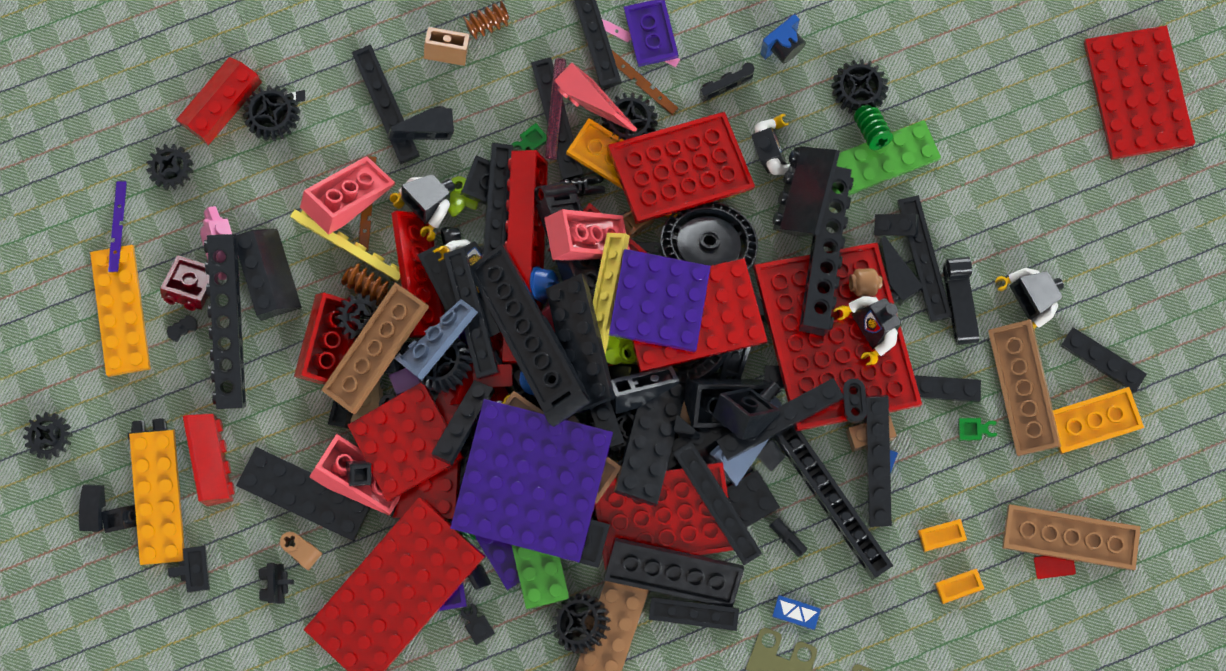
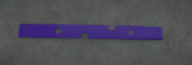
[108,181,127,272]

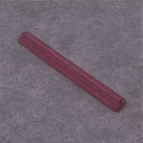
[545,58,566,160]

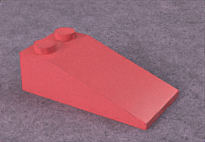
[554,63,637,132]
[300,156,395,235]
[544,209,630,261]
[309,434,401,516]

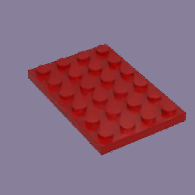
[1084,25,1195,160]
[607,111,755,224]
[631,258,767,372]
[595,462,734,570]

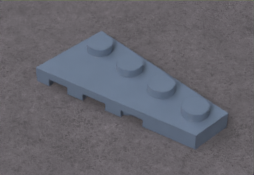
[394,299,478,381]
[709,396,782,486]

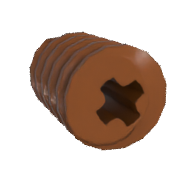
[463,0,509,40]
[341,263,389,306]

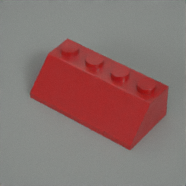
[176,57,262,146]
[294,292,360,385]
[183,414,235,506]

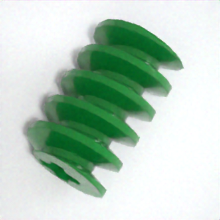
[854,105,893,150]

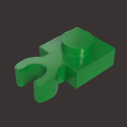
[511,123,549,151]
[958,418,997,441]

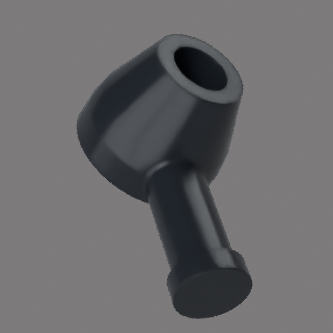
[440,227,461,245]

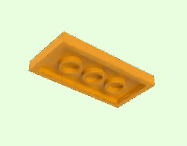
[1053,387,1144,454]

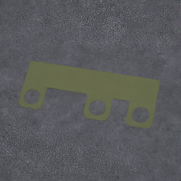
[745,628,873,671]

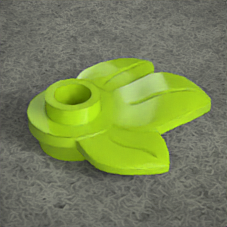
[448,176,478,217]
[605,336,636,365]

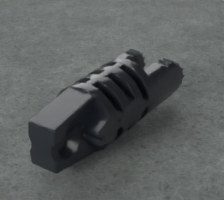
[550,175,605,197]

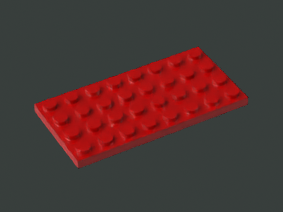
[304,497,486,671]

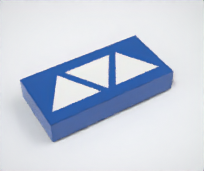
[772,595,821,630]

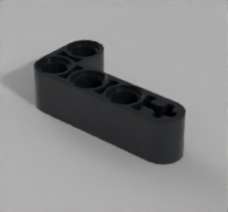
[943,256,979,345]

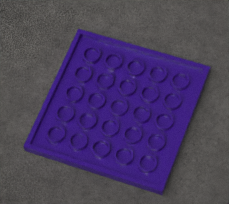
[450,399,613,562]

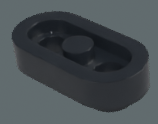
[842,378,867,423]

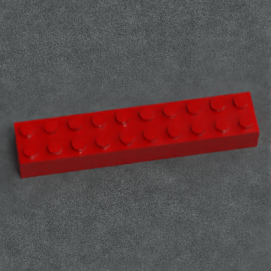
[500,150,548,370]

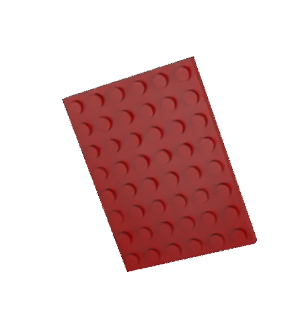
[753,242,922,431]

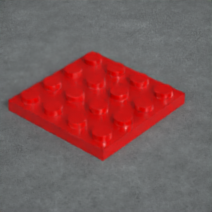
[348,382,464,502]

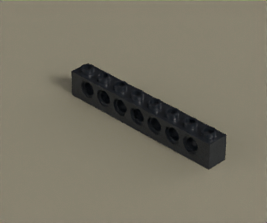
[799,166,854,336]
[204,234,246,409]
[774,426,893,580]

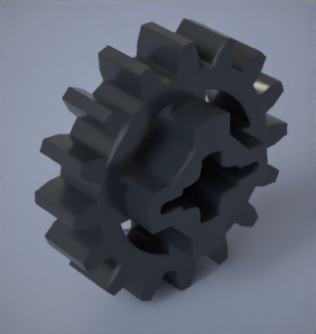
[146,144,194,190]
[335,294,378,339]
[23,412,73,460]

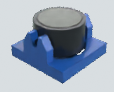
[760,14,806,64]

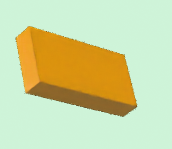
[918,519,967,552]
[934,568,984,604]

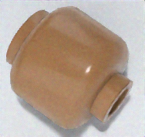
[849,268,882,297]

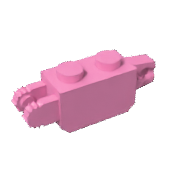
[200,206,240,280]

